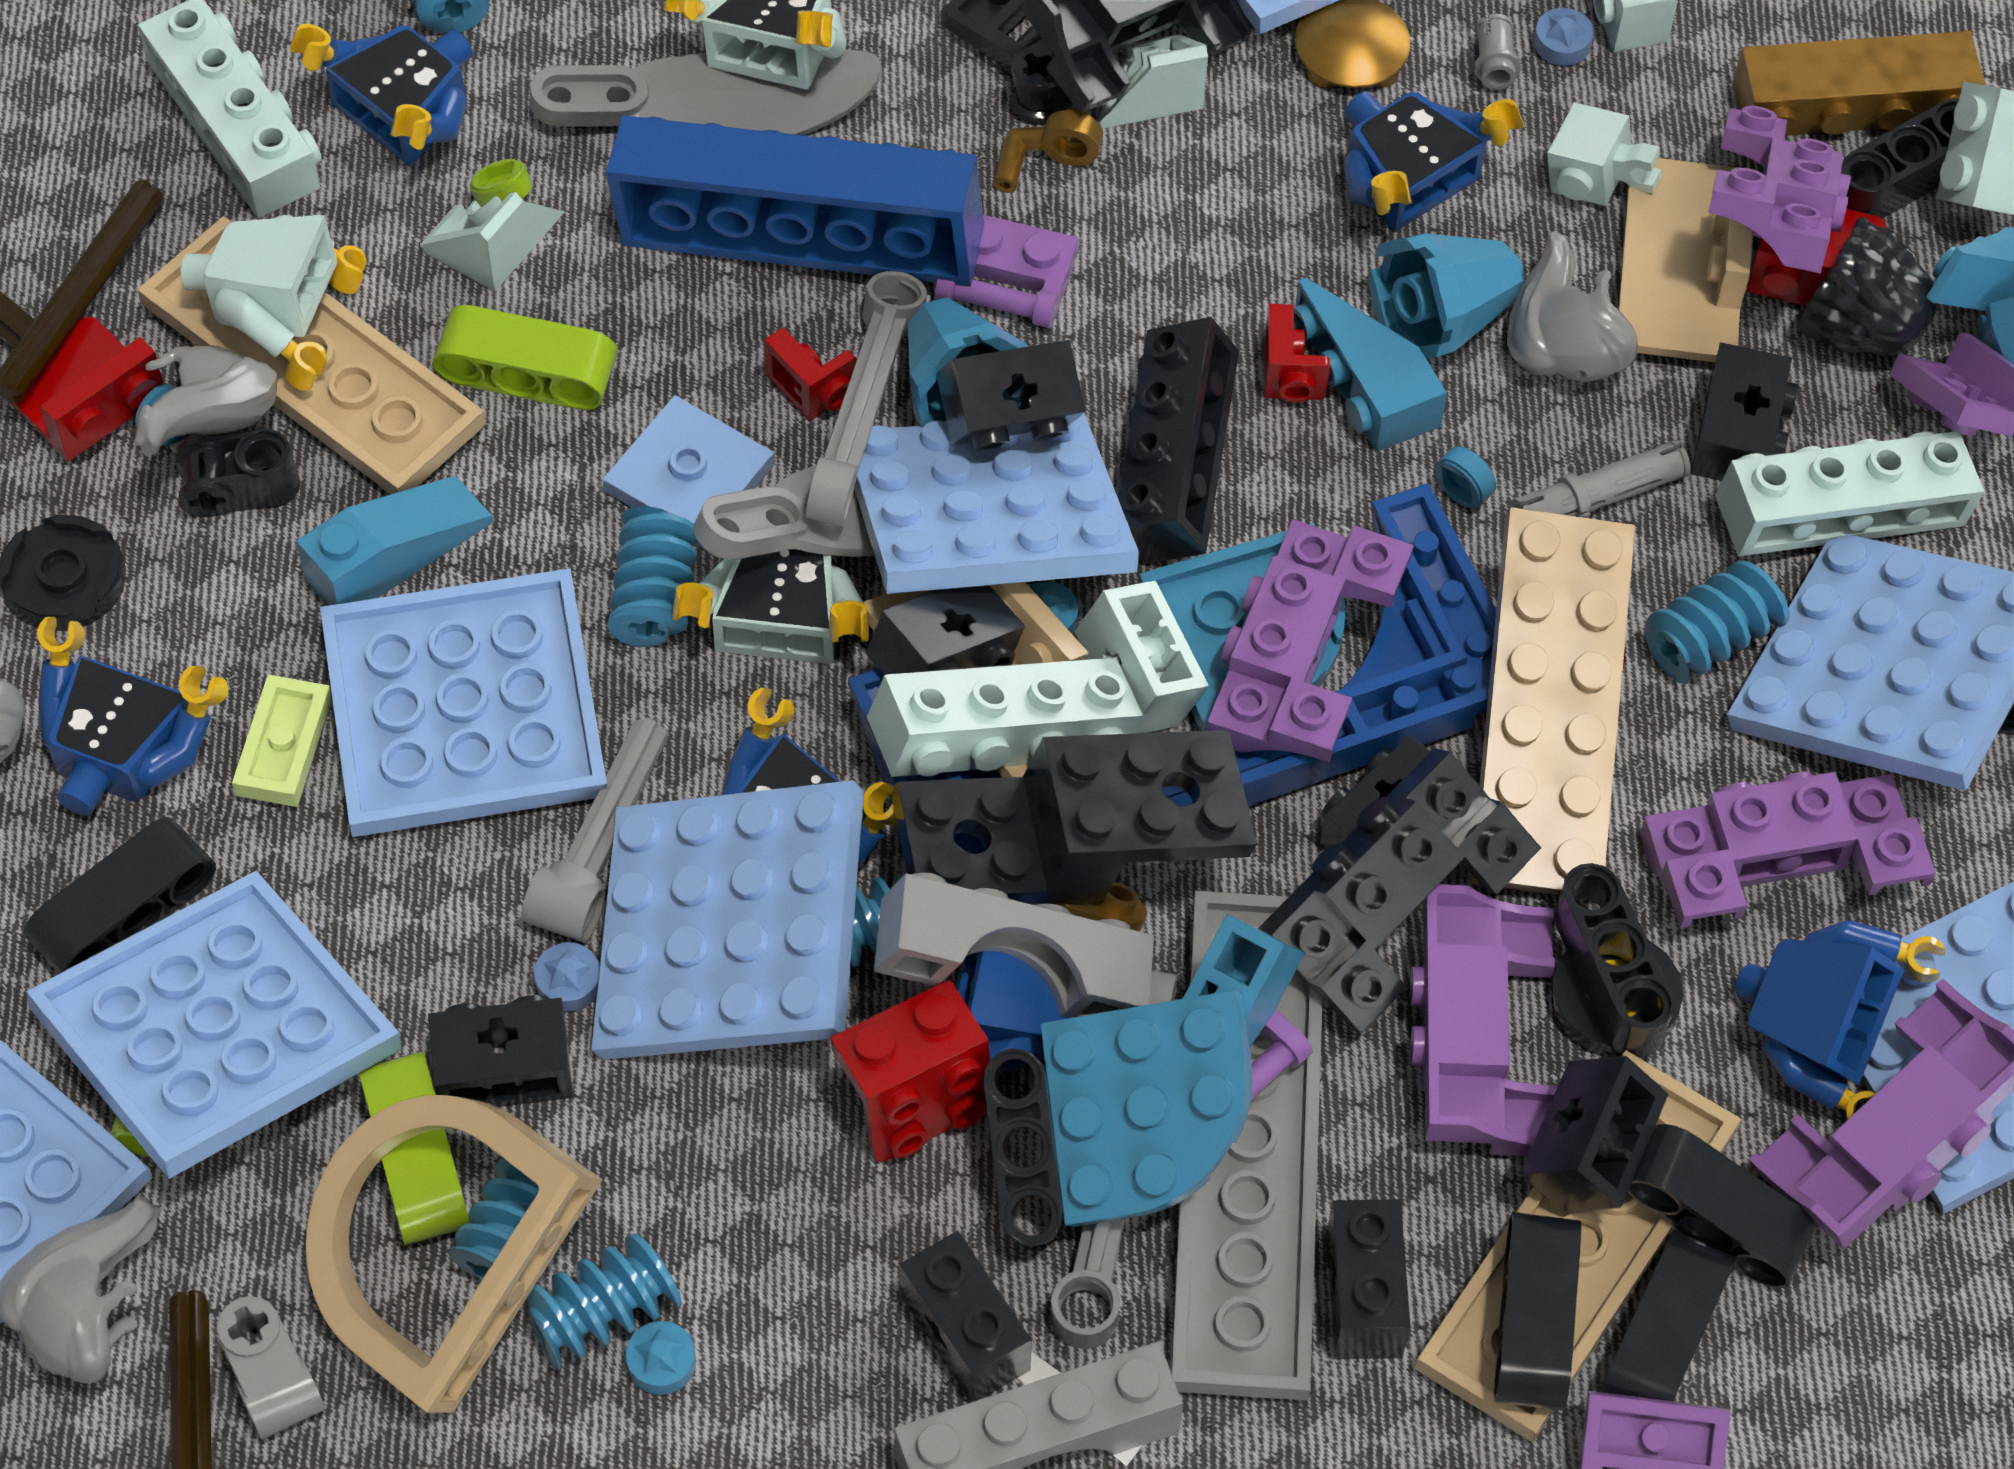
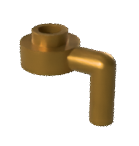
[993,109,1103,193]

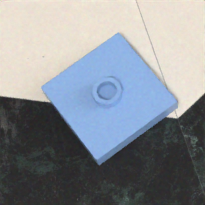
[602,395,775,550]

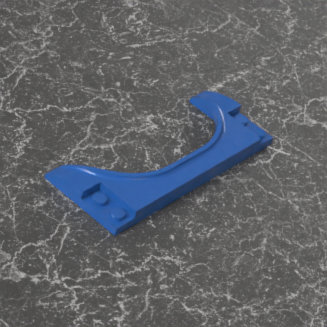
[848,483,1496,854]

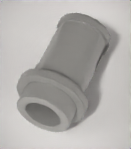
[1474,14,1521,90]

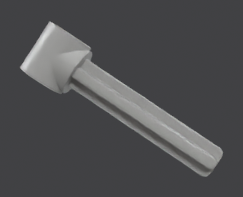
[521,717,668,943]

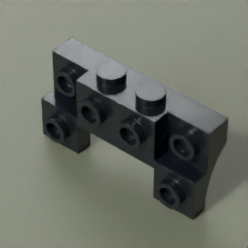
[1021,0,1254,113]
[1258,748,1541,1034]

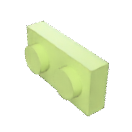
[232,674,332,807]

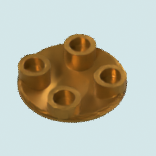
[1295,0,1410,88]

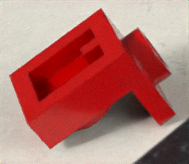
[1264,304,1330,403]
[764,327,857,422]

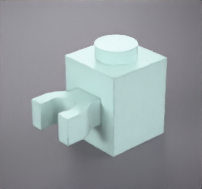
[1547,102,1662,206]

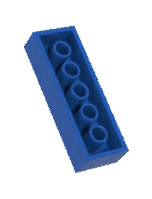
[606,115,984,286]

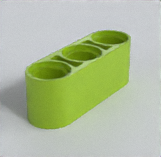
[432,305,618,410]
[359,1051,470,1245]

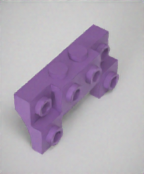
[1708,106,1851,273]
[1206,519,1414,762]
[1640,772,1936,928]
[1409,884,1558,1156]
[1749,978,2014,1250]

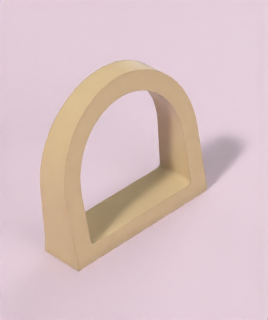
[306,1095,603,1413]

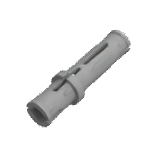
[1510,440,1691,518]

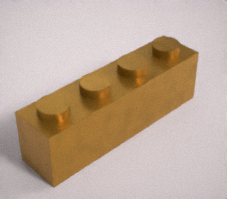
[1733,31,1986,137]

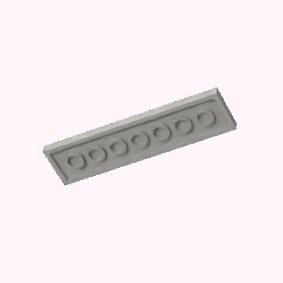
[1171,891,1323,1401]

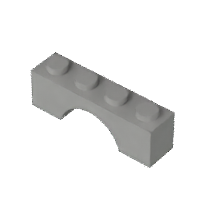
[874,873,1154,1018]
[894,1341,1183,1469]

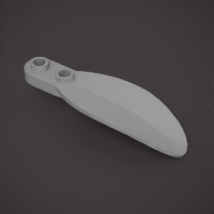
[530,50,882,135]
[693,465,875,559]

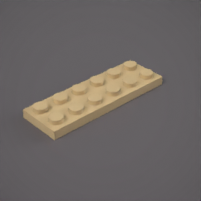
[137,216,486,494]
[1470,507,1635,896]
[1415,1051,1742,1443]

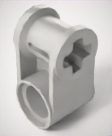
[217,1296,326,1440]

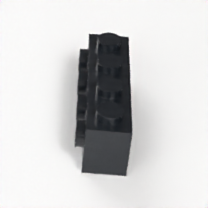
[1118,317,1239,565]

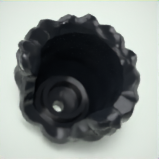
[1796,217,1938,356]

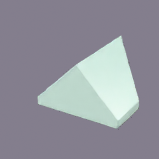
[1096,34,1208,129]
[419,192,564,292]

